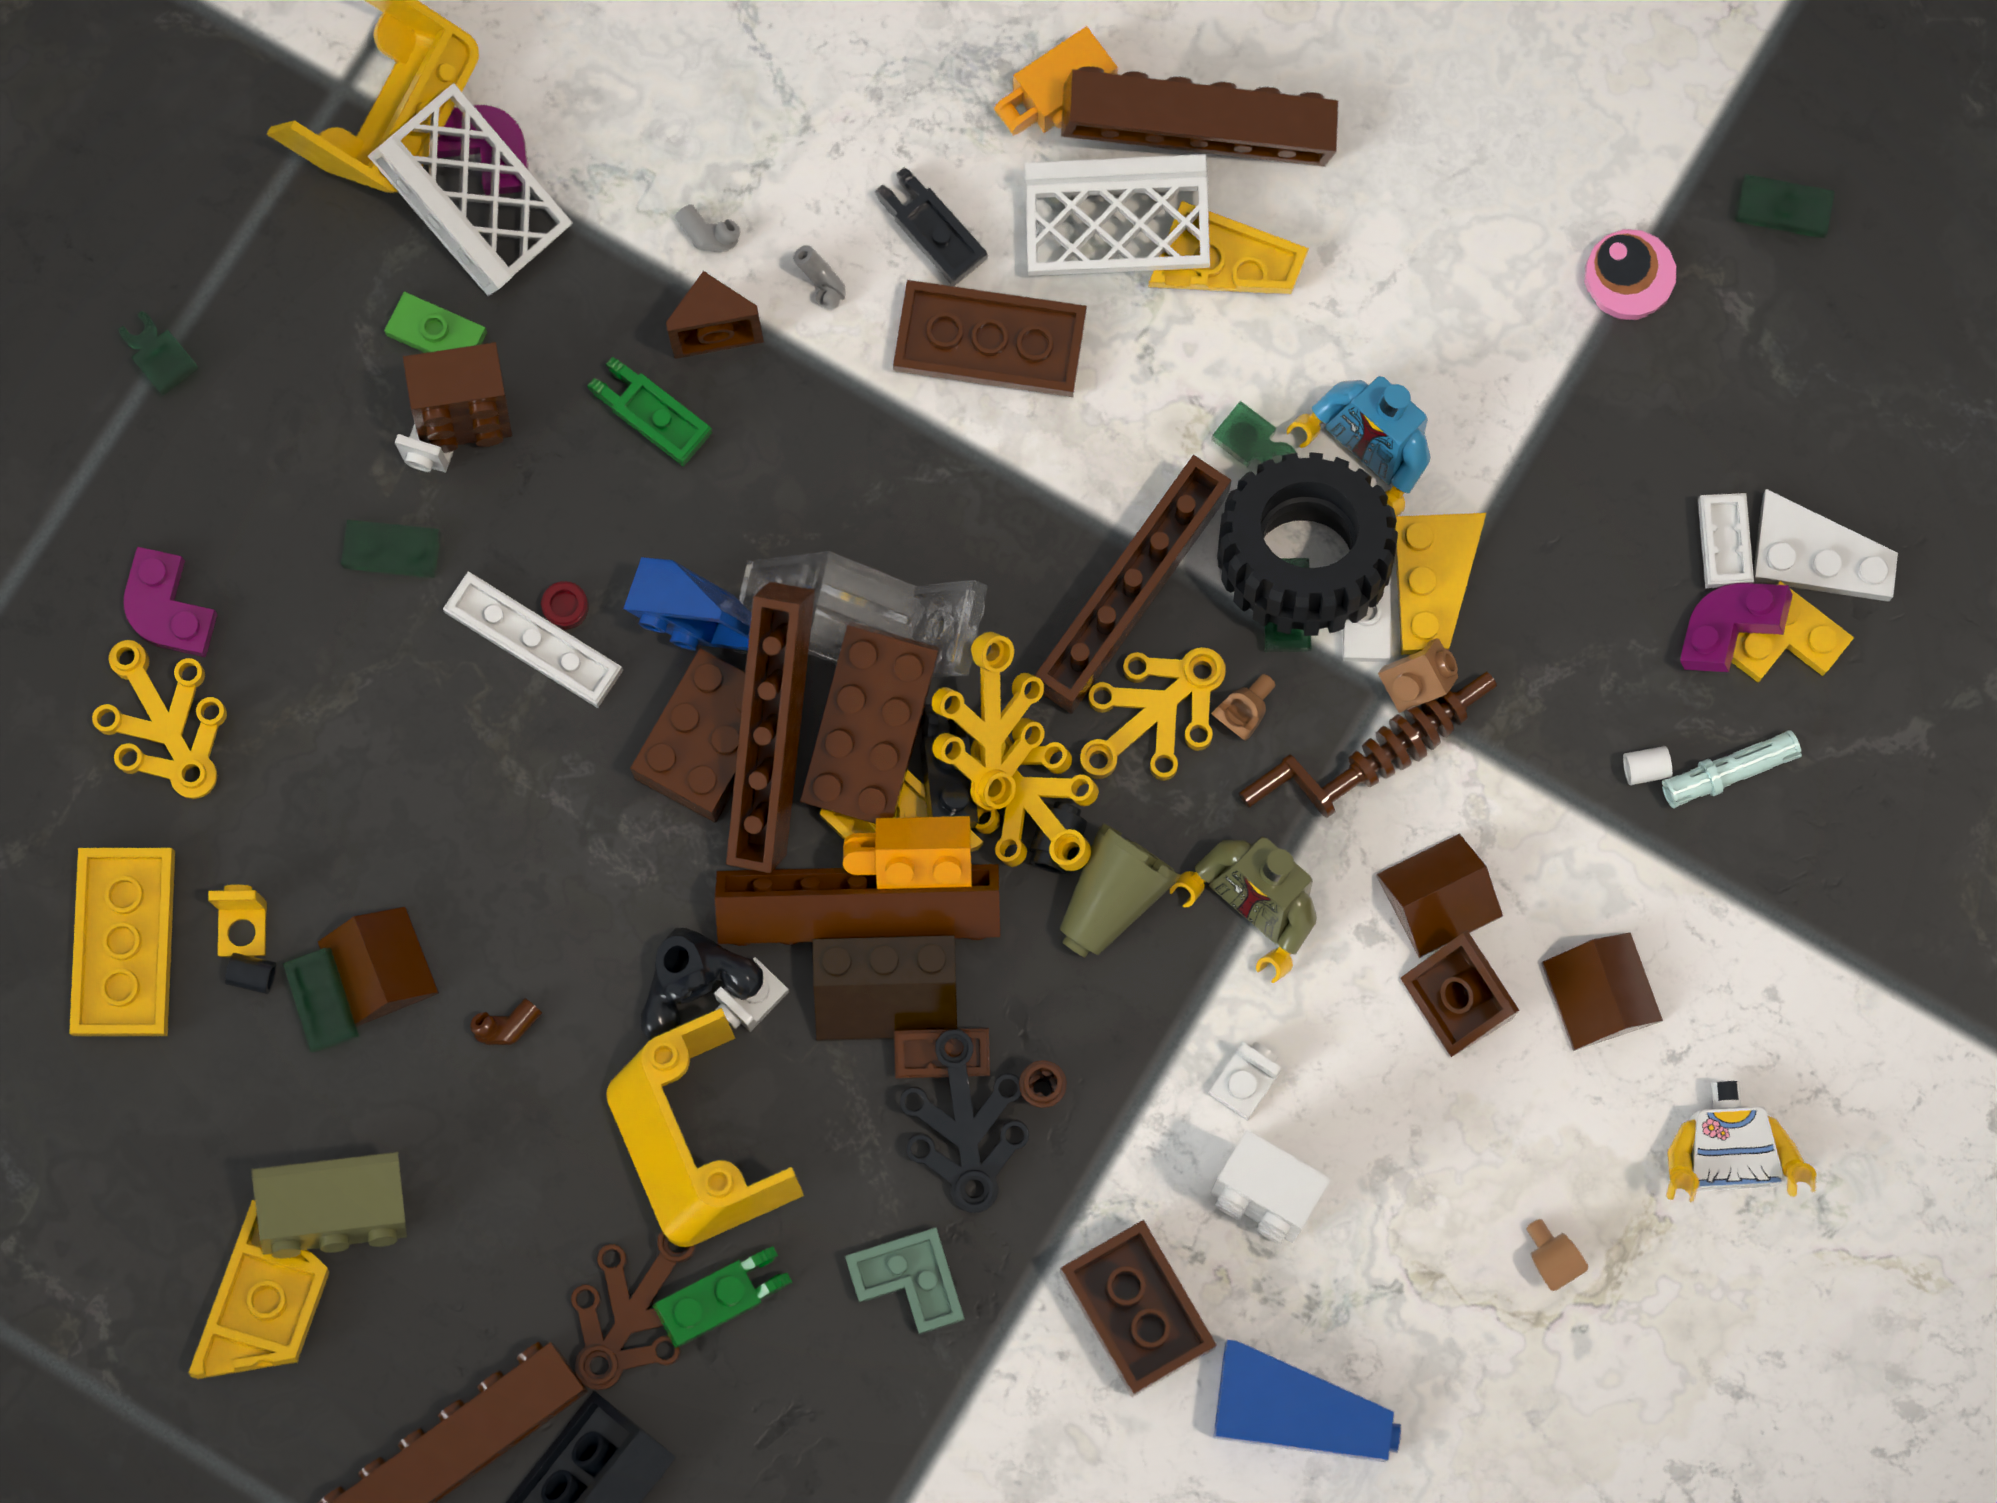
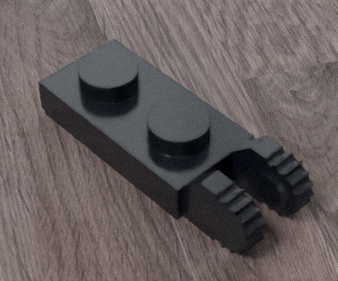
[875,167,988,286]
[920,704,979,828]

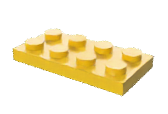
[69,848,175,1036]

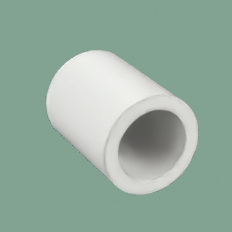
[1623,746,1673,785]

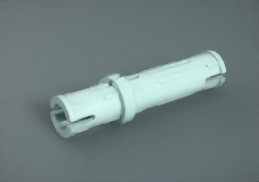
[1662,730,1802,808]

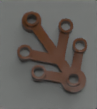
[571,1231,697,1390]

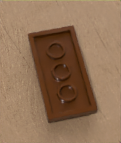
[893,280,1087,397]
[800,621,941,824]

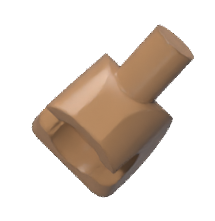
[1211,674,1275,741]
[1526,1219,1588,1291]

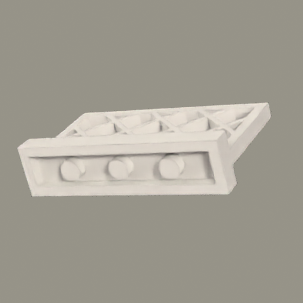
[368,83,573,296]
[1024,154,1210,276]

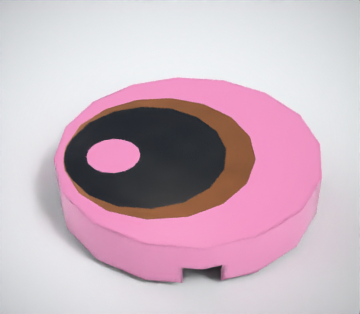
[1585,229,1676,320]

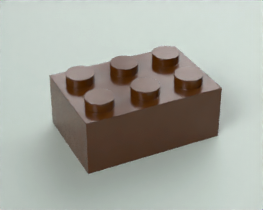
[403,342,513,453]
[630,648,746,823]
[1060,1220,1217,1397]

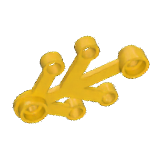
[932,632,1045,811]
[92,640,227,799]
[1080,647,1226,781]
[971,736,1099,871]

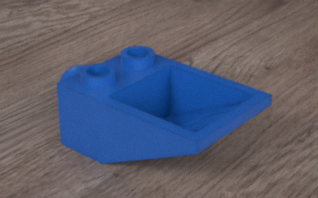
[623,557,752,651]

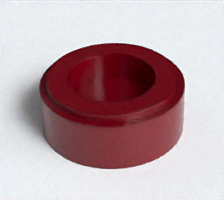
[541,581,589,630]

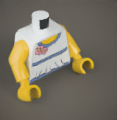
[1666,1081,1817,1202]

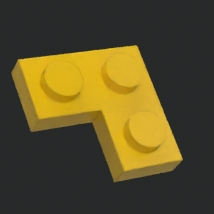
[1732,581,1854,683]

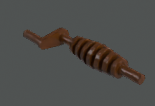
[1238,671,1497,818]

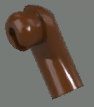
[470,998,542,1045]

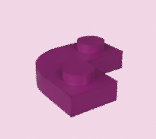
[437,105,529,196]
[124,547,218,657]
[1680,583,1793,672]

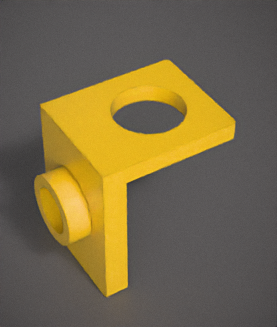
[208,885,267,957]

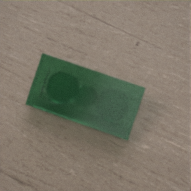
[341,520,441,578]

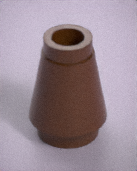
[1019,1060,1067,1108]

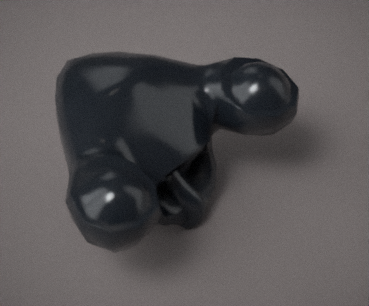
[641,928,763,1040]

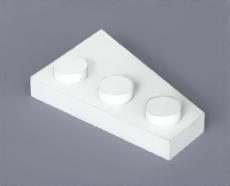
[1753,489,1898,602]

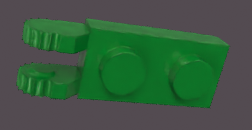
[587,357,713,467]
[653,1247,792,1349]

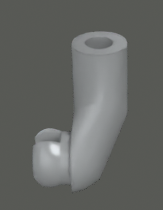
[675,204,740,252]
[793,245,846,310]

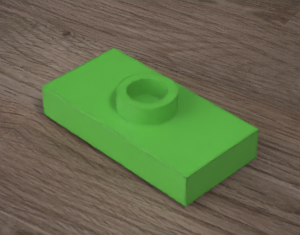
[384,292,487,353]

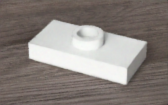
[1698,493,1754,588]
[1343,577,1391,662]

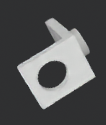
[395,424,454,473]

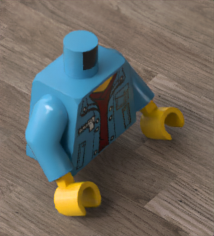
[1286,376,1431,516]

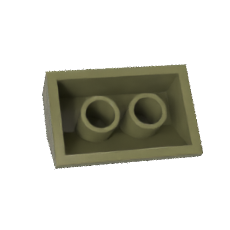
[252,1152,407,1258]

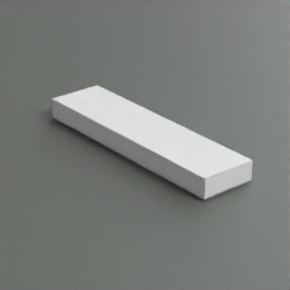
[443,571,623,708]

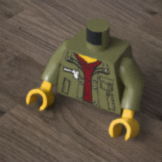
[1169,836,1317,983]

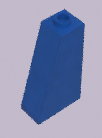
[1213,1339,1401,1462]

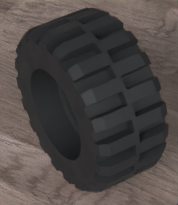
[1217,452,1398,636]

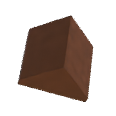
[666,271,764,359]
[1376,833,1503,958]
[318,907,439,1029]
[1400,930,1520,1057]
[1541,932,1663,1051]

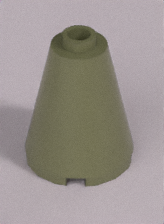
[1060,823,1181,958]

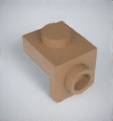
[1378,638,1458,713]

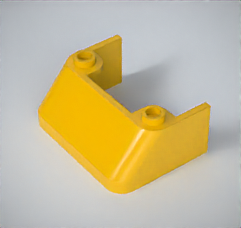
[267,0,479,193]
[606,1008,804,1247]

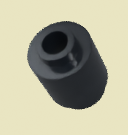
[1029,802,1087,874]

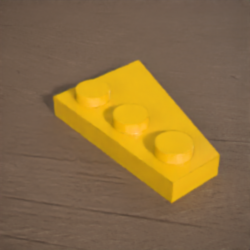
[1149,201,1309,294]
[1395,513,1486,655]

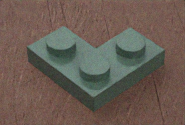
[845,1227,965,1335]

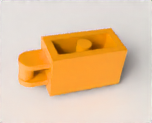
[994,26,1118,135]
[843,816,972,889]

